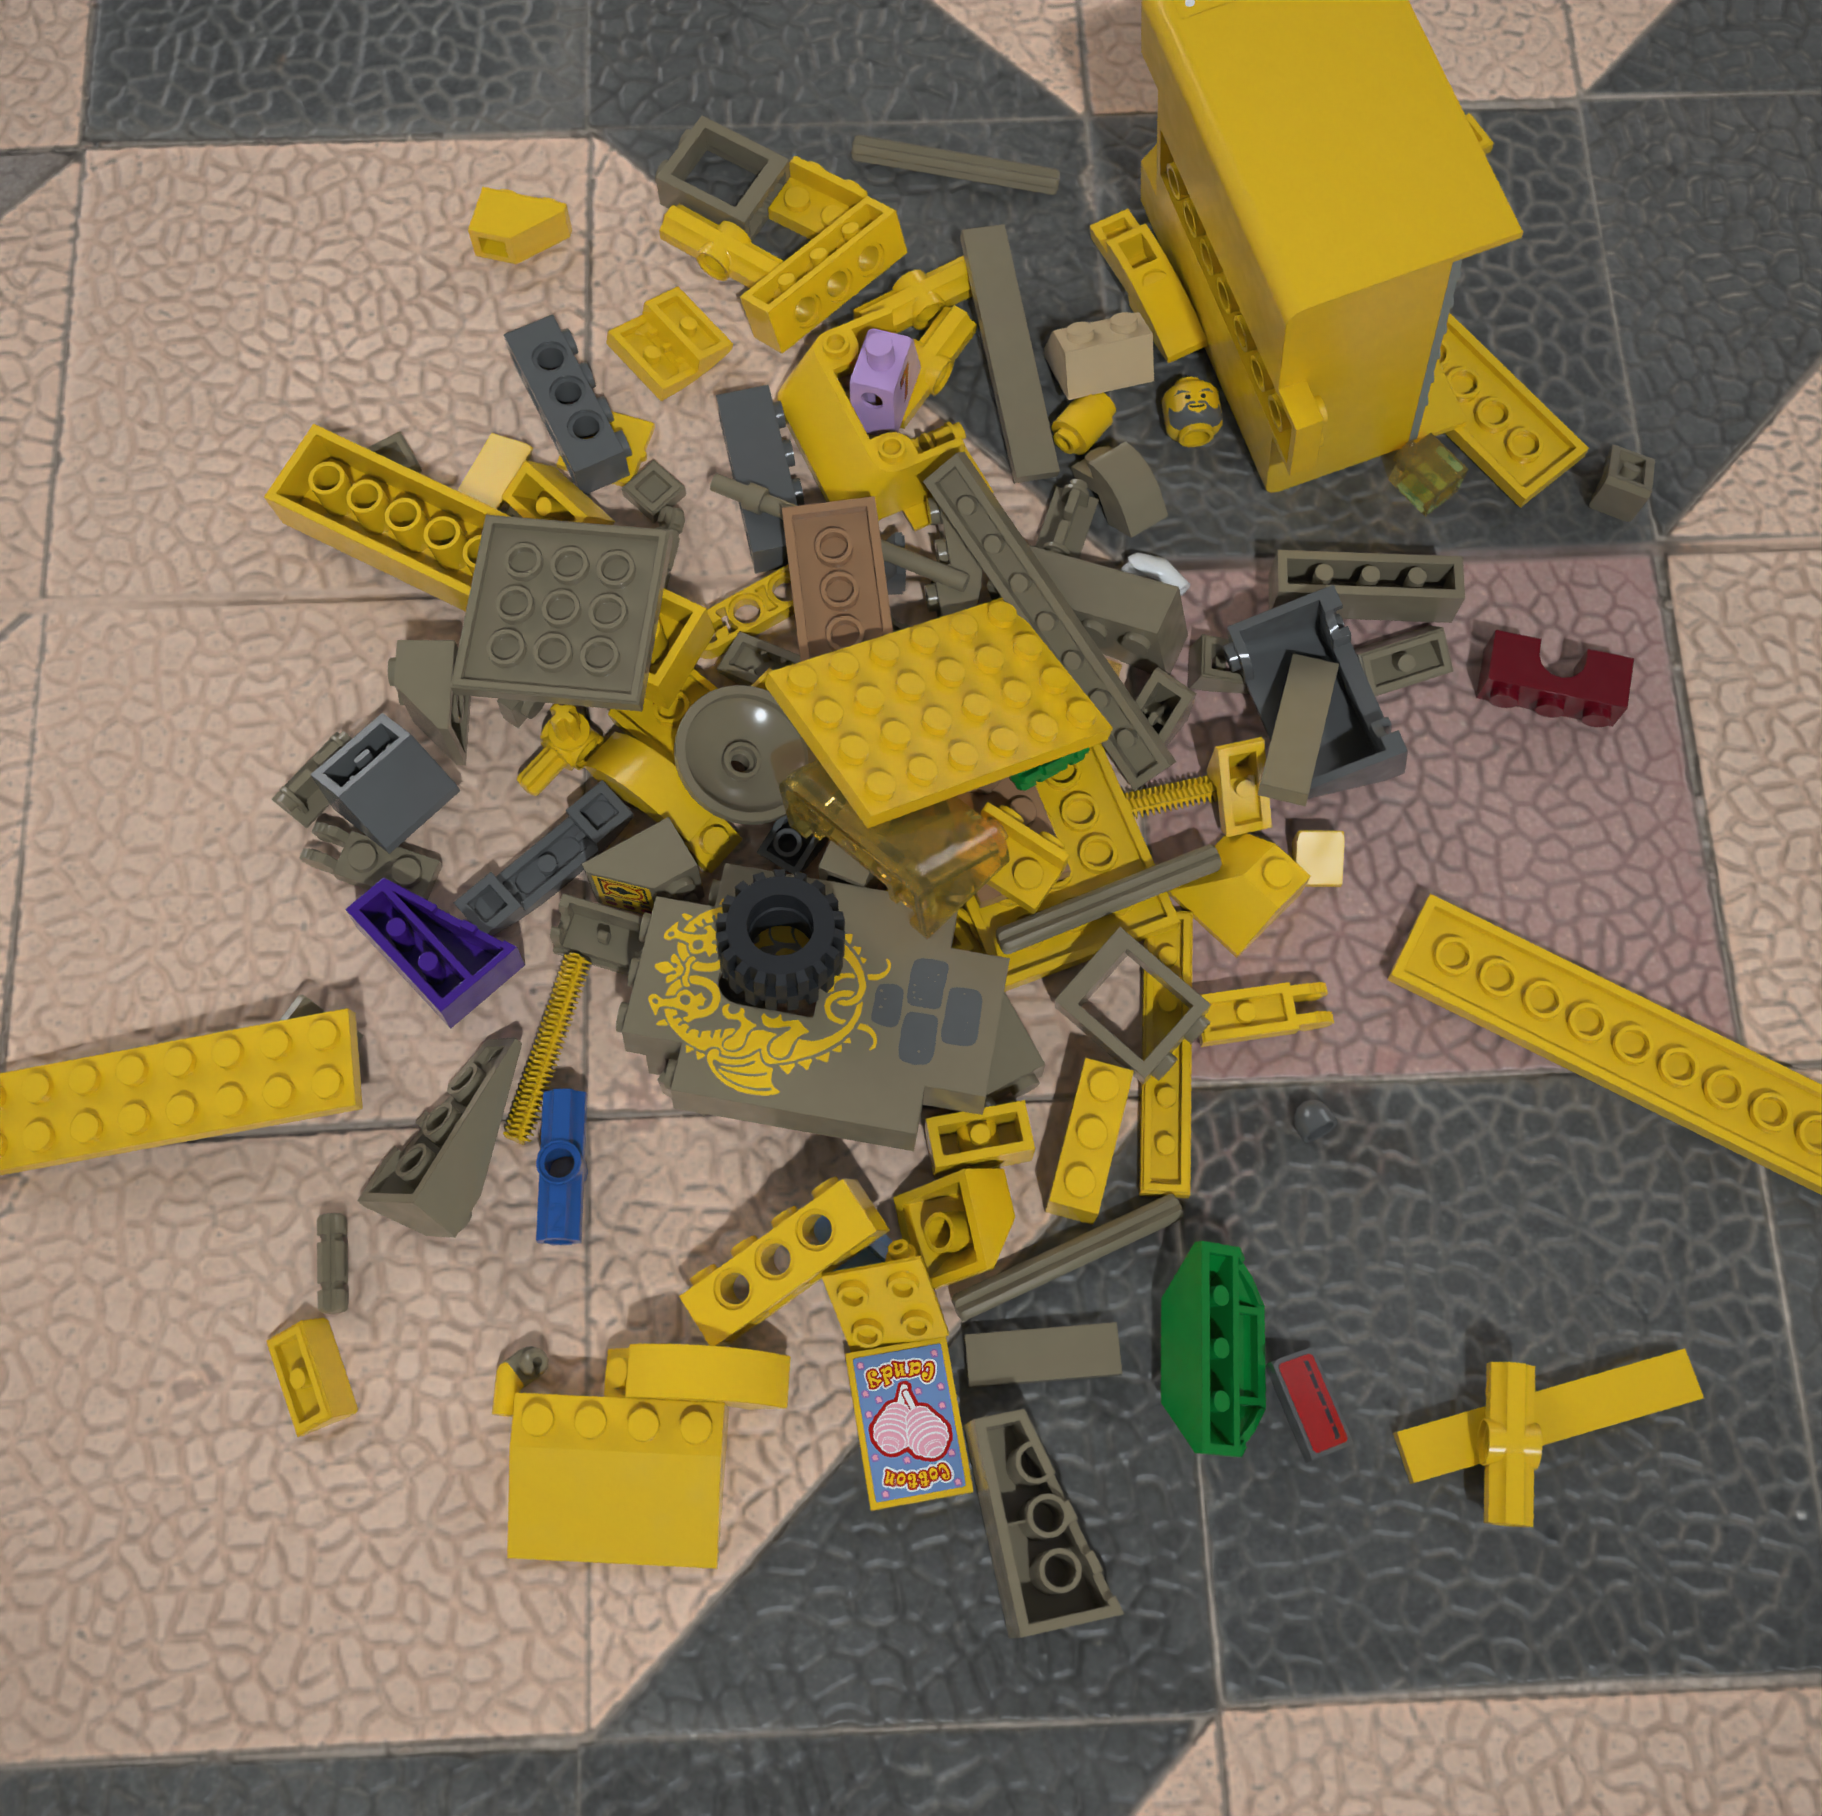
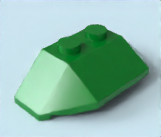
[1161,1241,1266,1458]

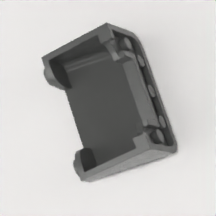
[1222,584,1408,799]

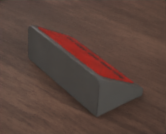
[1265,1347,1354,1463]

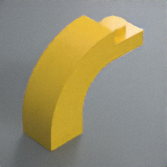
[583,732,742,873]
[604,1344,791,1410]

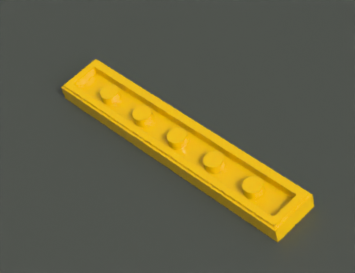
[1139,911,1193,1198]
[1393,1348,1704,1484]

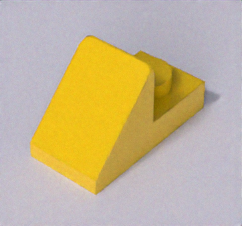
[1207,737,1272,837]

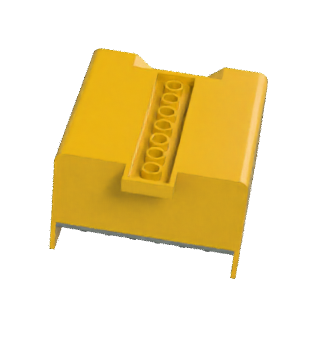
[1141,0,1523,493]

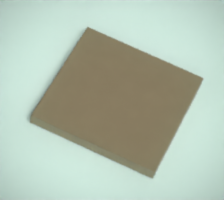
[450,515,673,712]

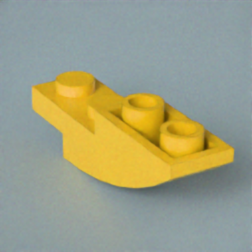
[1089,208,1208,364]

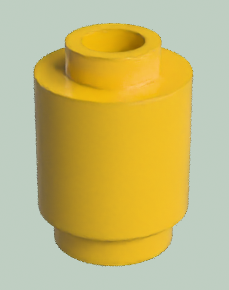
[1052,392,1116,455]

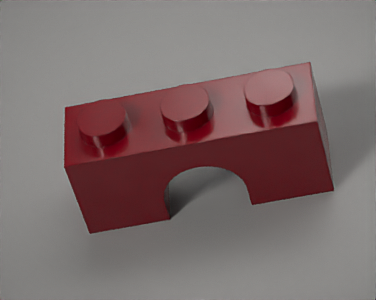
[1476,630,1634,727]

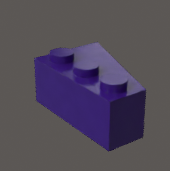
[345,878,525,1029]

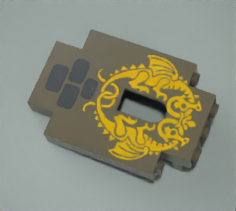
[616,863,1010,1151]

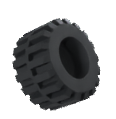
[716,869,845,1011]

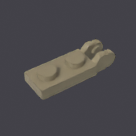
[299,822,442,900]

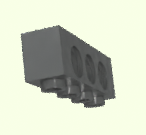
[504,314,632,494]

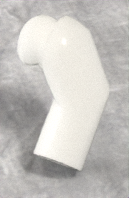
[1121,552,1191,596]

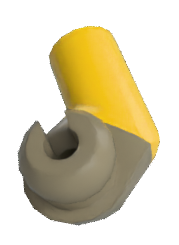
[491,1346,549,1417]

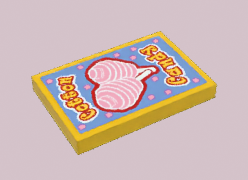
[845,1336,974,1511]

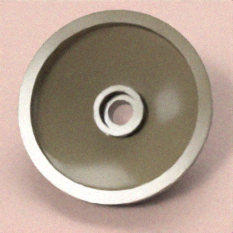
[674,685,817,825]

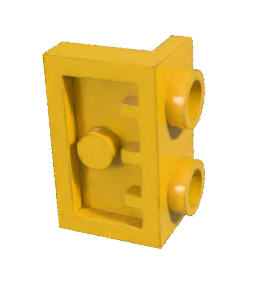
[768,156,868,240]
[953,802,1069,914]

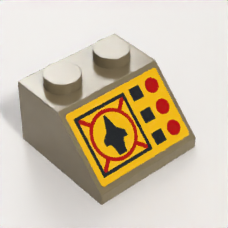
[582,817,705,914]

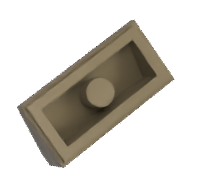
[1354,625,1454,696]

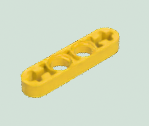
[701,564,795,659]

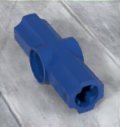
[536,1089,588,1246]

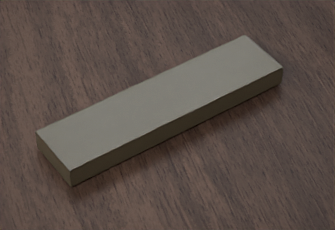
[1258,654,1339,806]

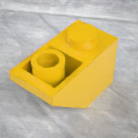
[468,187,572,264]

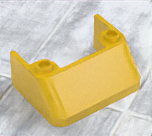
[778,306,965,520]

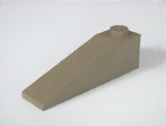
[357,1038,522,1238]

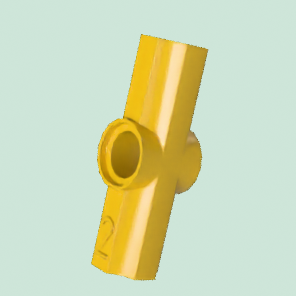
[659,203,784,288]
[853,255,973,334]
[876,305,976,429]
[1477,1362,1542,1528]

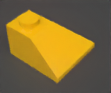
[1168,833,1311,958]
[893,1168,1015,1290]

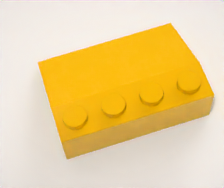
[507,1392,729,1569]

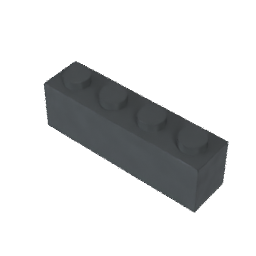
[716,385,805,574]

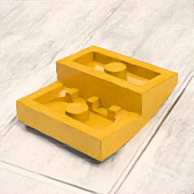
[606,286,733,401]

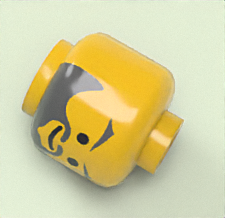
[1162,377,1223,447]

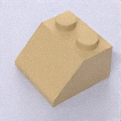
[1044,312,1154,400]

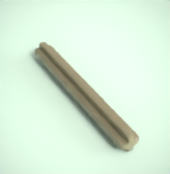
[852,135,1060,195]
[996,844,1222,954]
[952,1194,1184,1321]

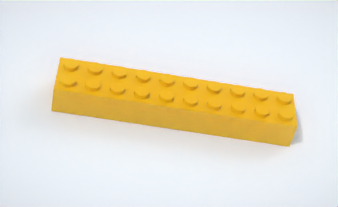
[264,424,715,710]

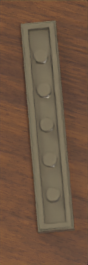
[960,224,1060,483]

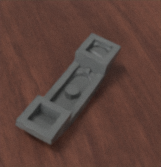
[453,780,634,936]

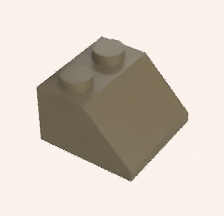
[388,640,471,765]

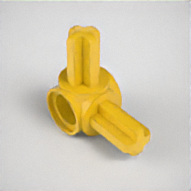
[517,704,604,796]

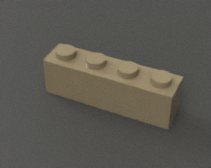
[1268,550,1465,623]

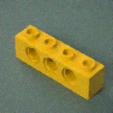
[740,196,908,354]
[679,1176,890,1347]

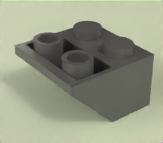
[310,713,460,854]

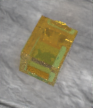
[1389,433,1469,517]

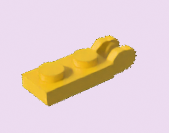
[1199,982,1334,1047]

